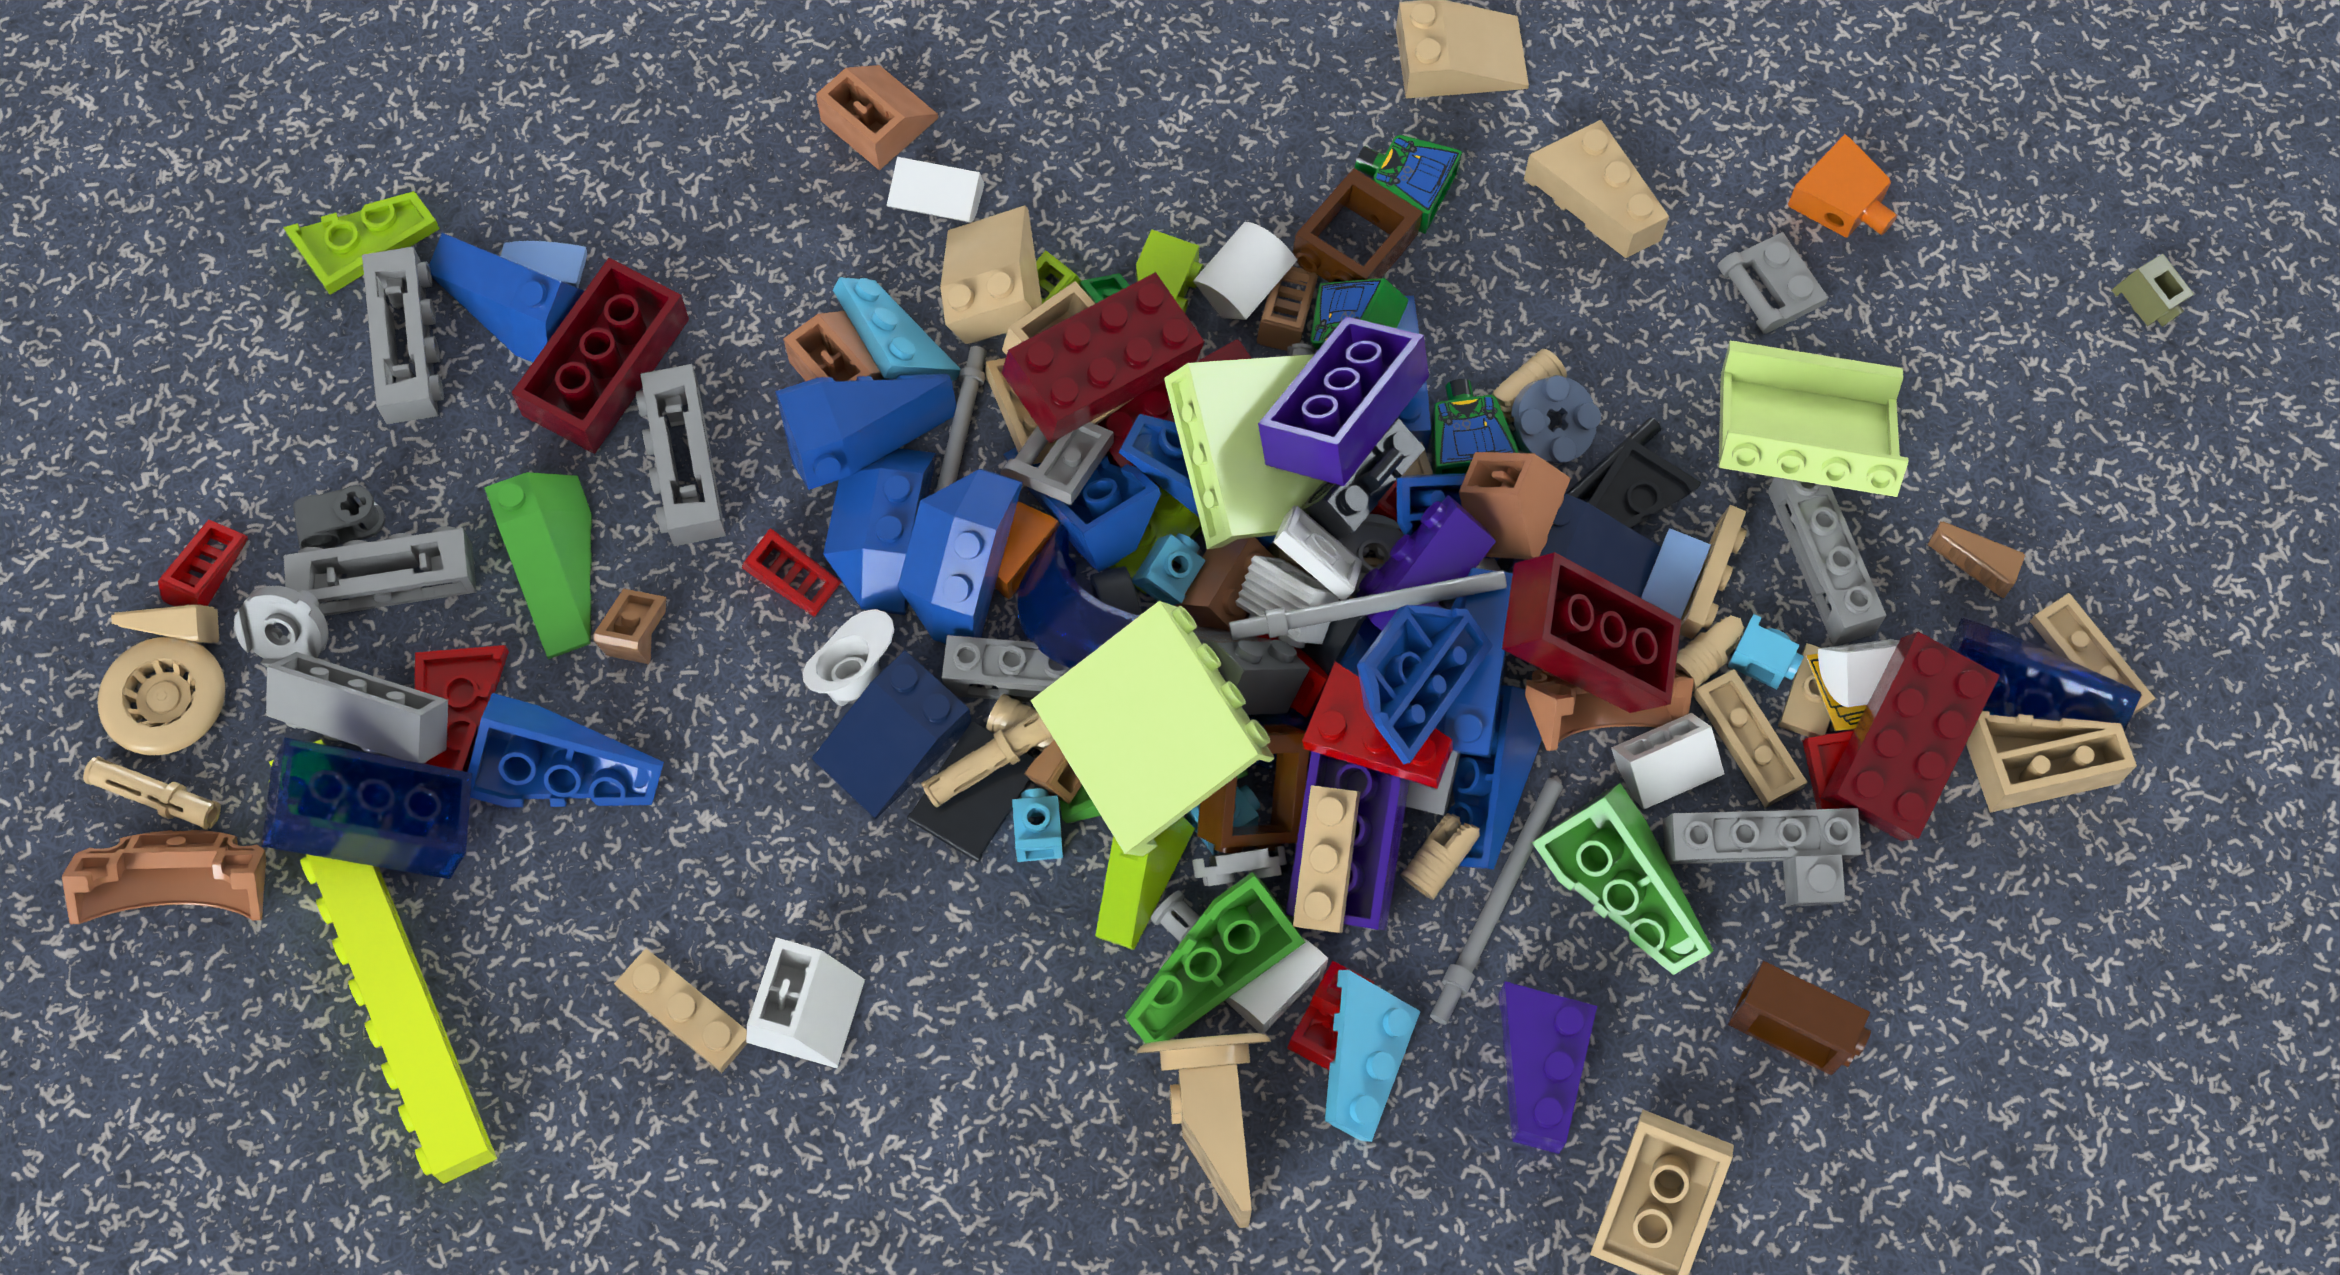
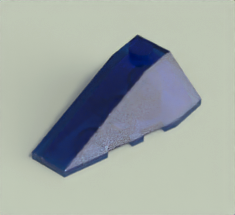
[1949,617,2141,732]

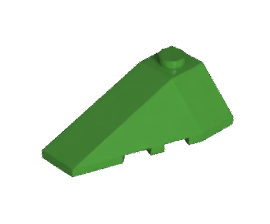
[484,472,592,659]
[1532,783,1713,975]
[1125,872,1306,1043]

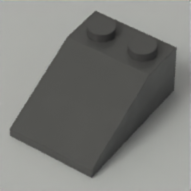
[1193,627,1310,715]

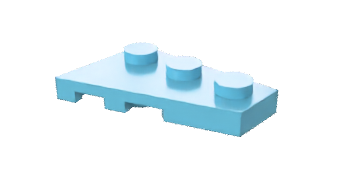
[833,277,961,382]
[1325,970,1420,1142]

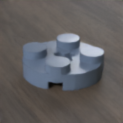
[1511,375,1601,464]

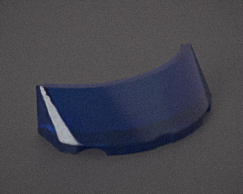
[1017,525,1140,669]

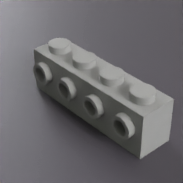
[266,652,448,766]

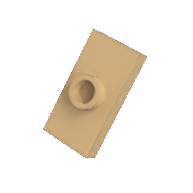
[1778,643,1830,737]

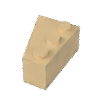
[1524,120,1669,258]
[1966,711,2137,813]

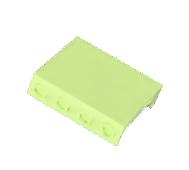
[1719,340,1909,497]
[1164,354,1323,549]
[1030,601,1275,856]

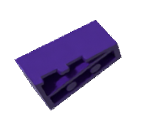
[1356,495,1496,631]
[1499,981,1597,1154]

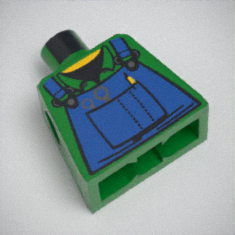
[1355,135,1462,234]
[1311,278,1409,350]
[1431,379,1519,474]

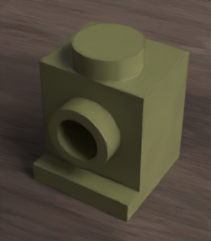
[2111,254,2194,327]

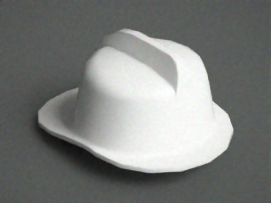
[803,609,894,706]

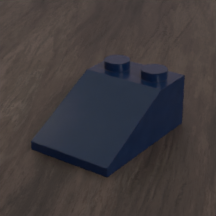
[1506,493,1661,598]
[812,650,972,819]

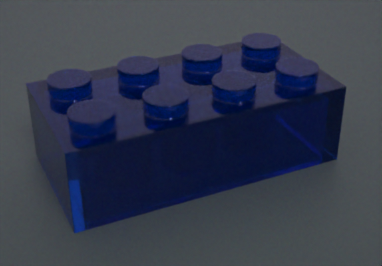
[262,737,472,879]

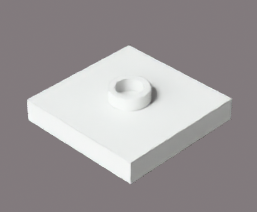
[1273,505,1362,601]

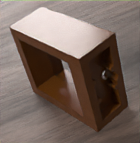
[1292,168,1423,283]
[1197,723,1309,853]
[1727,961,1871,1076]

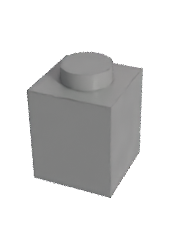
[1783,855,1845,907]

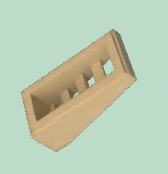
[111,605,219,643]

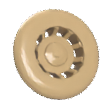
[98,637,225,755]
[1137,1033,1271,1071]

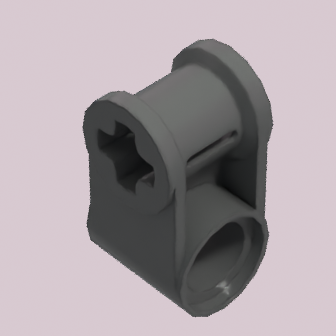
[293,485,385,549]

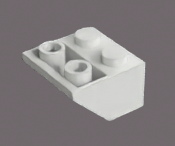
[746,937,865,1068]

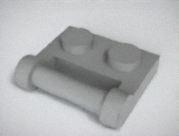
[1717,232,1829,334]
[1000,422,1114,505]

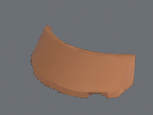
[1525,668,1694,751]
[62,830,266,924]

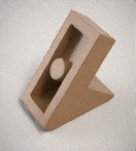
[594,588,666,664]

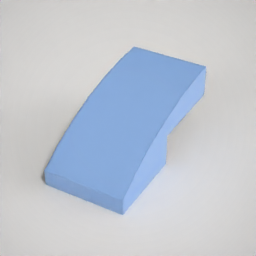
[501,241,587,288]
[1641,528,1711,619]

